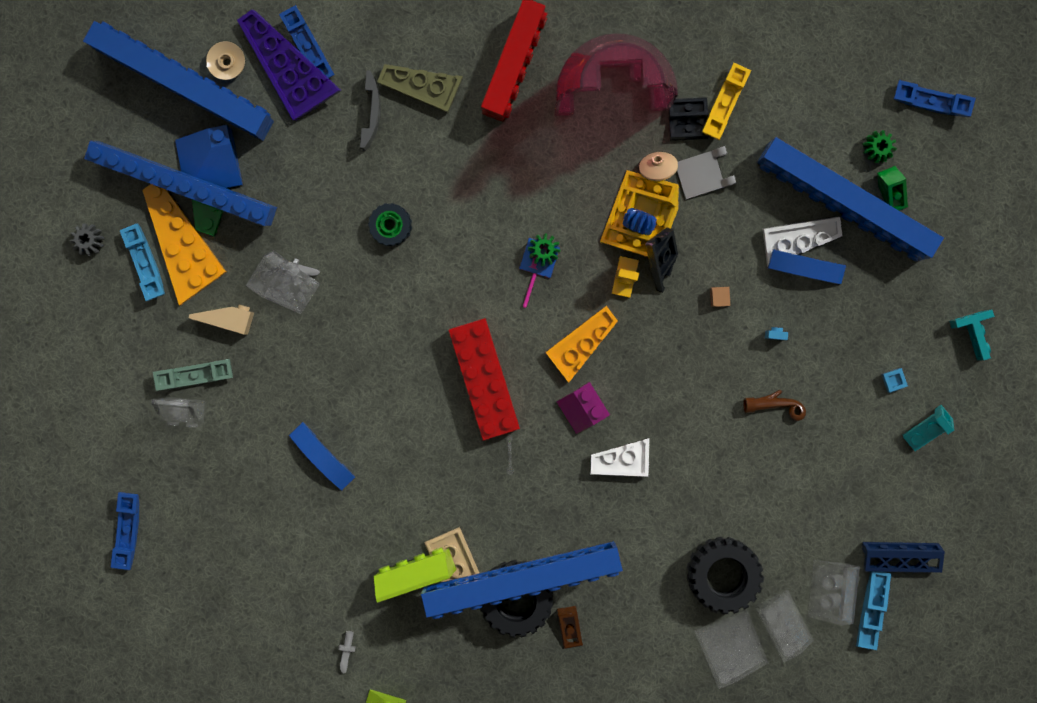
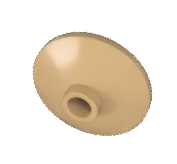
[206,41,245,80]
[639,152,678,181]

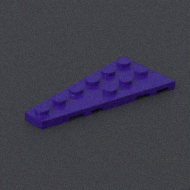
[237,10,342,121]

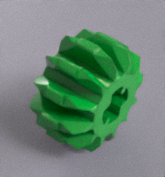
[863,130,897,163]
[528,234,561,267]

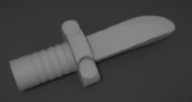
[278,258,320,276]
[338,631,356,673]

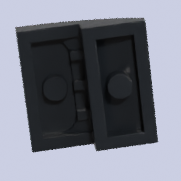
[668,97,709,141]

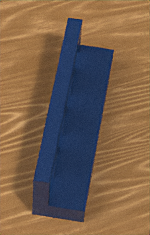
[862,542,945,573]

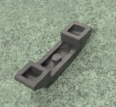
[360,70,381,151]

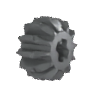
[70,223,105,256]

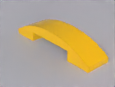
[702,63,751,140]

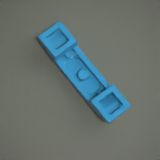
[120,223,165,301]

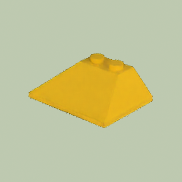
[600,170,679,257]

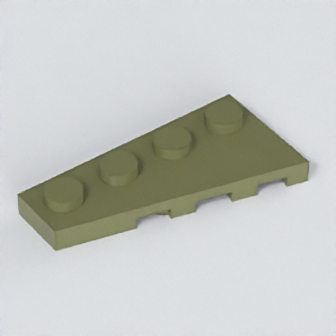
[377,64,463,113]

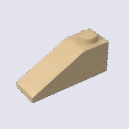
[189,305,254,335]

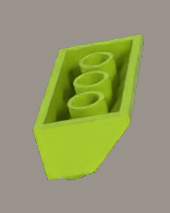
[374,547,456,603]

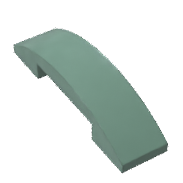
[153,359,233,391]

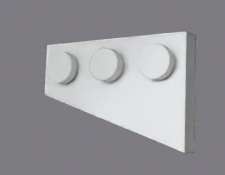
[590,438,649,477]

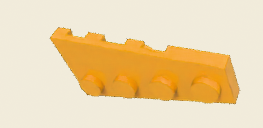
[545,306,618,383]

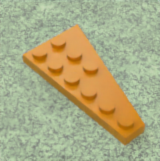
[143,184,227,306]

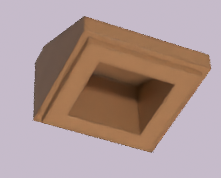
[710,287,730,307]

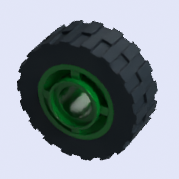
[368,203,412,246]

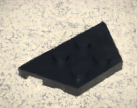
[645,227,678,293]

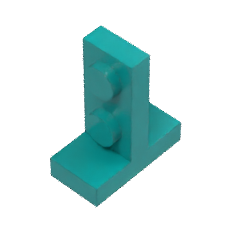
[949,309,995,360]
[903,405,954,451]

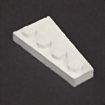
[763,217,842,267]

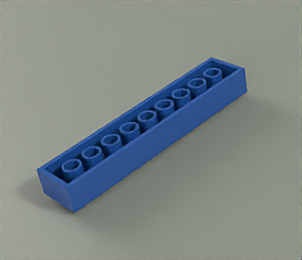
[83,21,274,141]
[757,137,944,261]
[421,541,623,619]

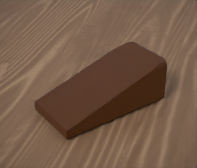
[557,606,583,649]

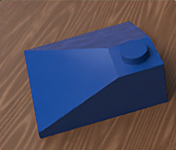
[175,125,243,188]

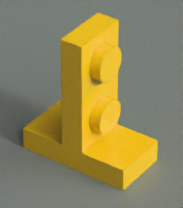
[611,256,639,298]

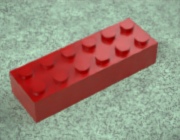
[481,0,548,122]
[449,318,520,440]

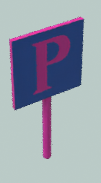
[519,238,560,308]

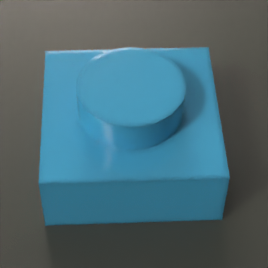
[765,327,788,340]
[881,368,908,393]

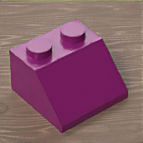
[556,382,610,434]

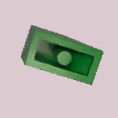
[877,166,908,211]

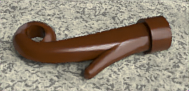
[743,390,806,421]

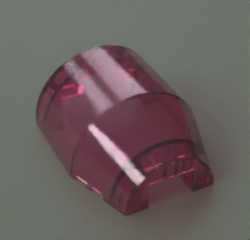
[554,33,678,116]

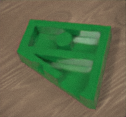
[192,199,224,237]

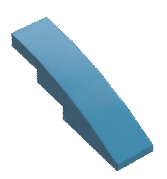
[856,571,891,650]

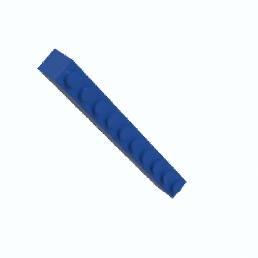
[84,141,277,226]

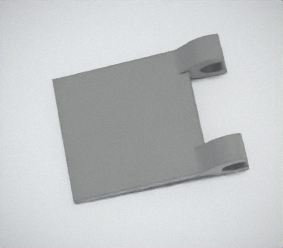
[677,146,736,199]

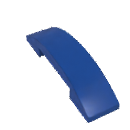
[279,5,335,78]
[894,80,976,117]
[768,249,846,284]
[289,422,355,490]
[111,492,139,570]

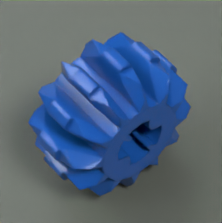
[622,208,657,235]

